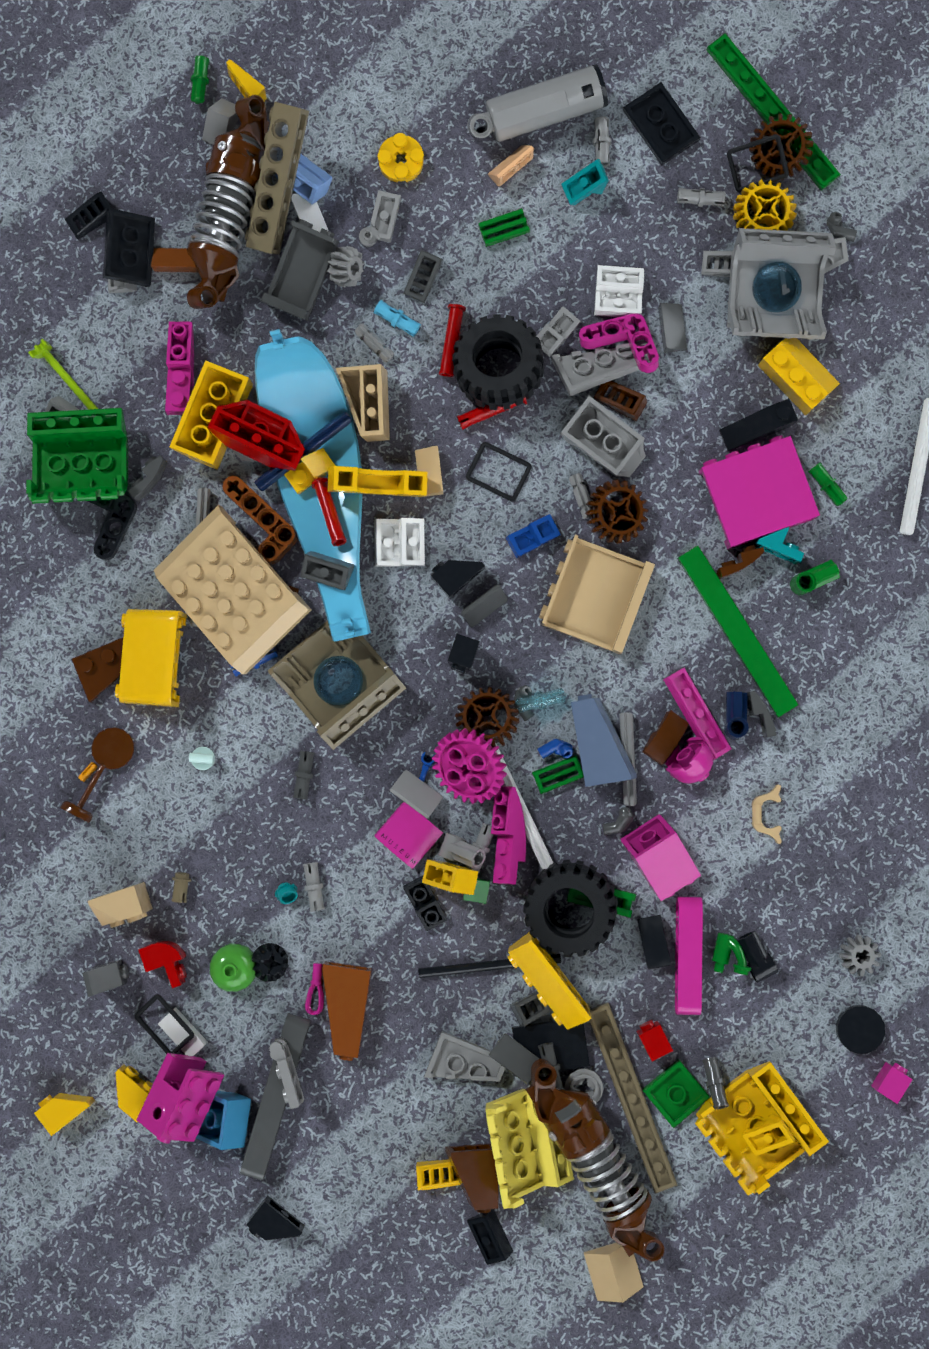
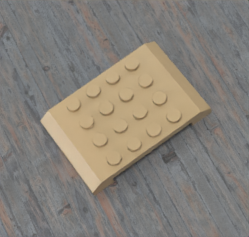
[154,505,312,674]

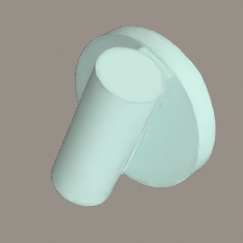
[189,747,215,770]

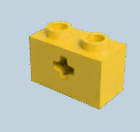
[422,859,479,895]

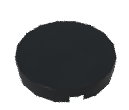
[836,1005,885,1054]

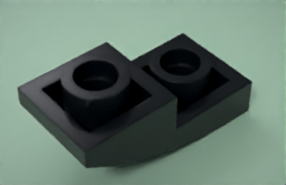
[403,875,447,932]
[637,915,672,970]

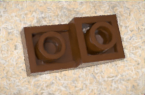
[716,545,764,579]
[642,710,689,765]

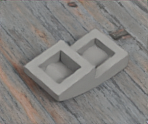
[536,306,581,357]

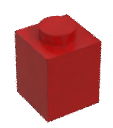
[636,1020,673,1062]

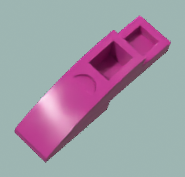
[165,322,194,415]
[491,786,526,885]

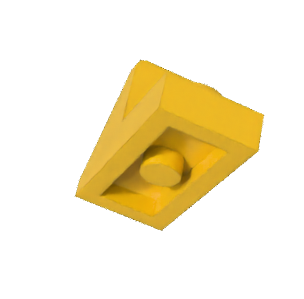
[284,448,336,494]
[742,1114,795,1156]

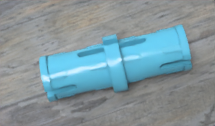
[374,300,421,337]

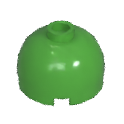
[210,943,256,992]

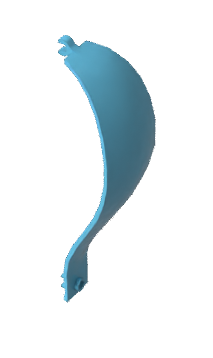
[254,329,371,642]

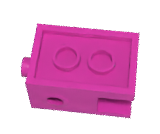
[137,1053,224,1144]

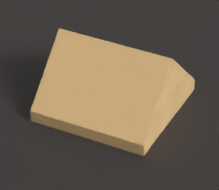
[583,1243,643,1303]

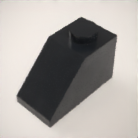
[431,560,485,599]
[246,1195,305,1240]

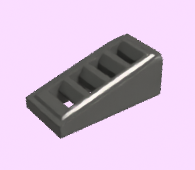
[403,250,444,303]
[510,990,552,1027]

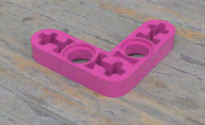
[579,314,659,373]

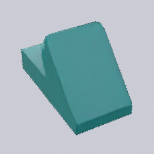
[561,159,609,205]
[754,527,804,564]

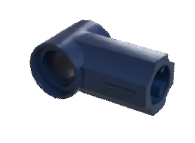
[724,692,749,740]

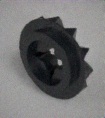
[252,943,289,982]

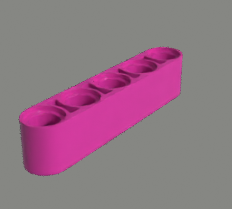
[675,897,703,1015]

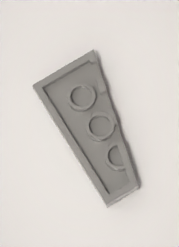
[551,341,650,396]

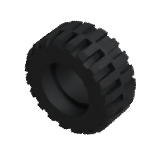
[452,314,544,410]
[523,860,618,957]

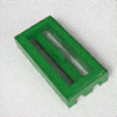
[478,208,530,247]
[532,755,584,794]

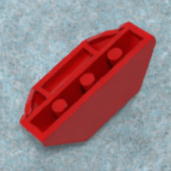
[207,400,305,471]

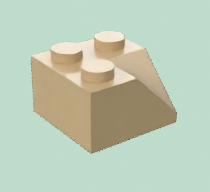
[88,882,153,928]

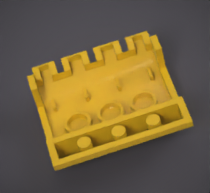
[695,1061,829,1195]

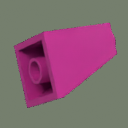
[620,814,701,901]

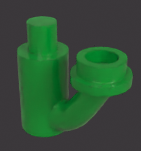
[712,932,751,975]

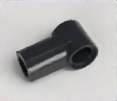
[737,931,778,983]

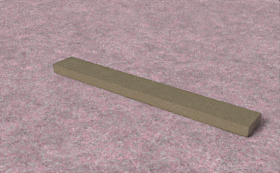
[590,1002,678,1194]

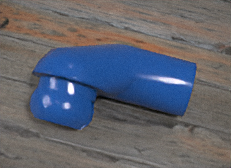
[537,739,574,759]

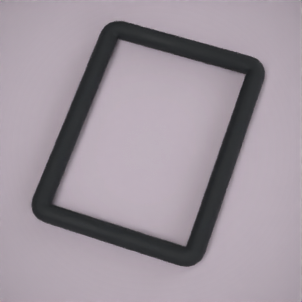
[727,134,789,192]
[466,442,532,501]
[134,994,194,1054]

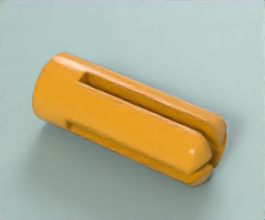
[78,762,98,782]

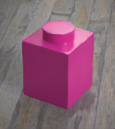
[871,1062,913,1104]

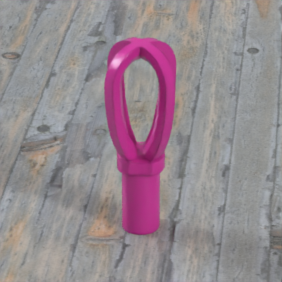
[305,963,324,1015]

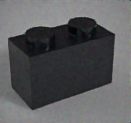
[448,634,480,674]

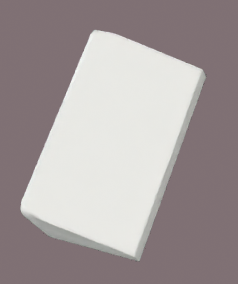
[291,193,329,232]
[158,1007,208,1056]

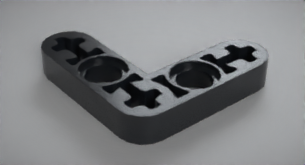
[87,495,137,560]

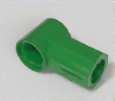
[790,559,840,595]

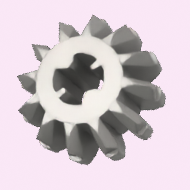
[327,246,365,287]
[839,934,882,976]

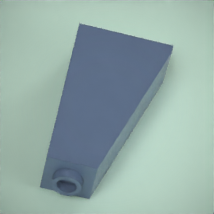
[571,694,637,787]

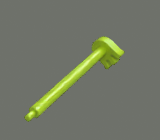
[28,339,98,410]

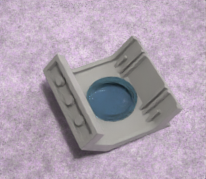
[727,228,836,340]

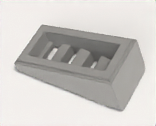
[701,251,733,278]

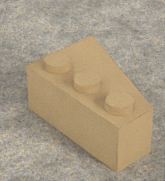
[335,364,390,442]

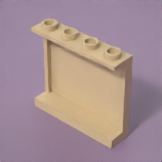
[539,535,655,654]

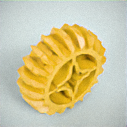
[733,179,797,231]

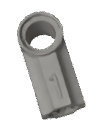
[438,832,486,869]

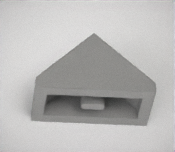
[202,98,239,145]

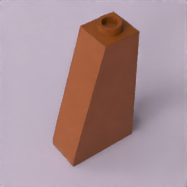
[322,961,372,1061]

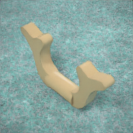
[751,784,782,844]

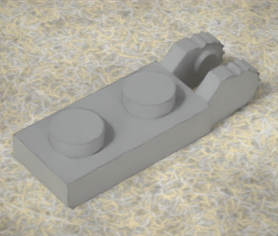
[269,1037,305,1109]

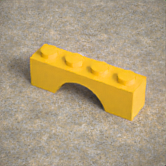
[327,466,428,497]

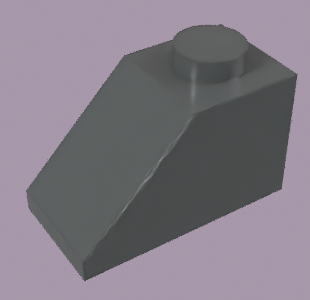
[82,959,129,997]

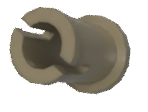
[171,872,191,903]

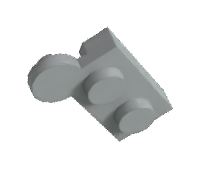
[359,190,401,247]

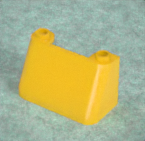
[115,609,187,707]

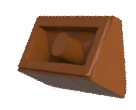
[151,248,199,273]

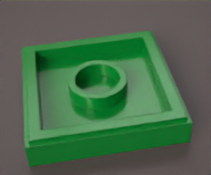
[642,1059,710,1128]

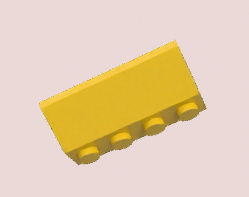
[169,360,253,470]
[507,932,592,1030]

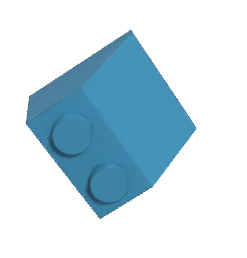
[196,1091,251,1150]

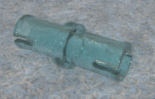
[516,688,566,713]

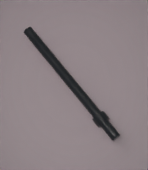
[418,954,561,978]

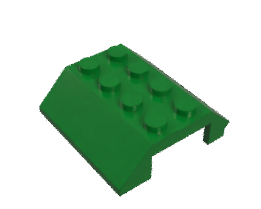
[26,408,128,504]

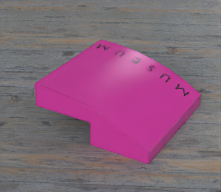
[374,801,443,869]

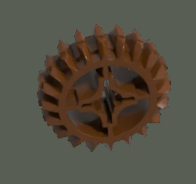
[749,113,814,180]
[585,480,649,544]
[455,687,520,747]

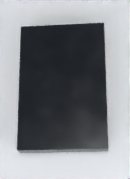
[623,82,701,166]
[103,208,155,287]
[512,1021,590,1073]

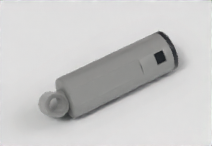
[467,64,608,142]

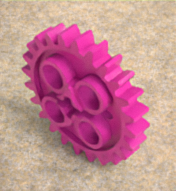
[432,728,507,804]

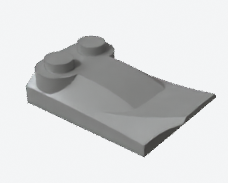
[560,396,646,478]

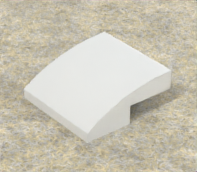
[594,265,644,317]
[374,518,425,567]

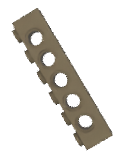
[245,102,309,254]

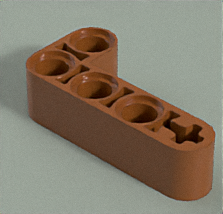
[222,476,298,565]

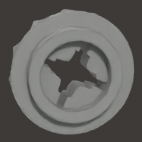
[565,1068,603,1103]

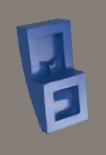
[506,514,561,558]

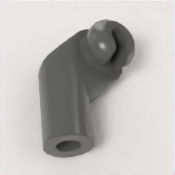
[827,212,857,242]
[514,685,534,721]
[602,807,634,835]

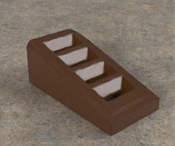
[593,381,647,421]

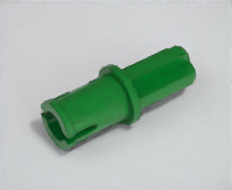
[190,55,210,104]
[808,462,847,506]

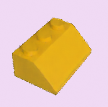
[758,338,840,416]

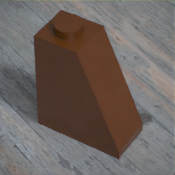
[445,1143,498,1213]

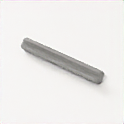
[619,712,637,806]

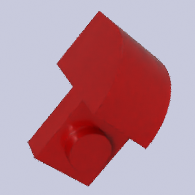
[138,941,187,988]

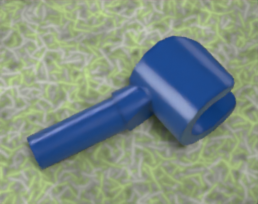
[419,752,435,782]

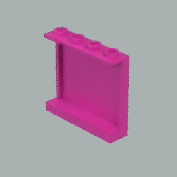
[698,435,820,550]

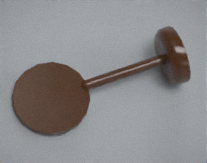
[60,727,134,823]

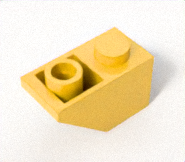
[115,1064,153,1122]

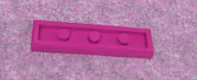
[663,668,731,760]

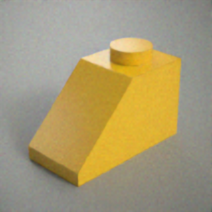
[34,1093,95,1136]

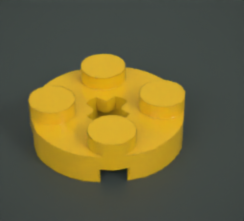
[377,133,424,182]

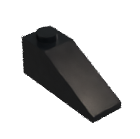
[719,398,798,451]

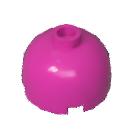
[665,737,714,784]

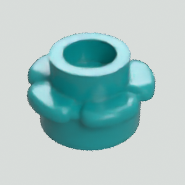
[275,882,298,904]

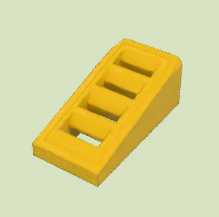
[226,59,266,102]
[416,1160,460,1191]

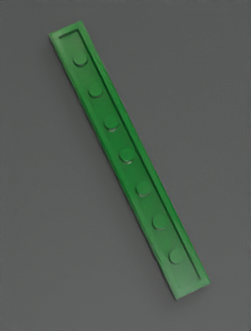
[706,33,841,191]
[677,546,798,718]

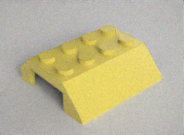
[485,1089,574,1209]

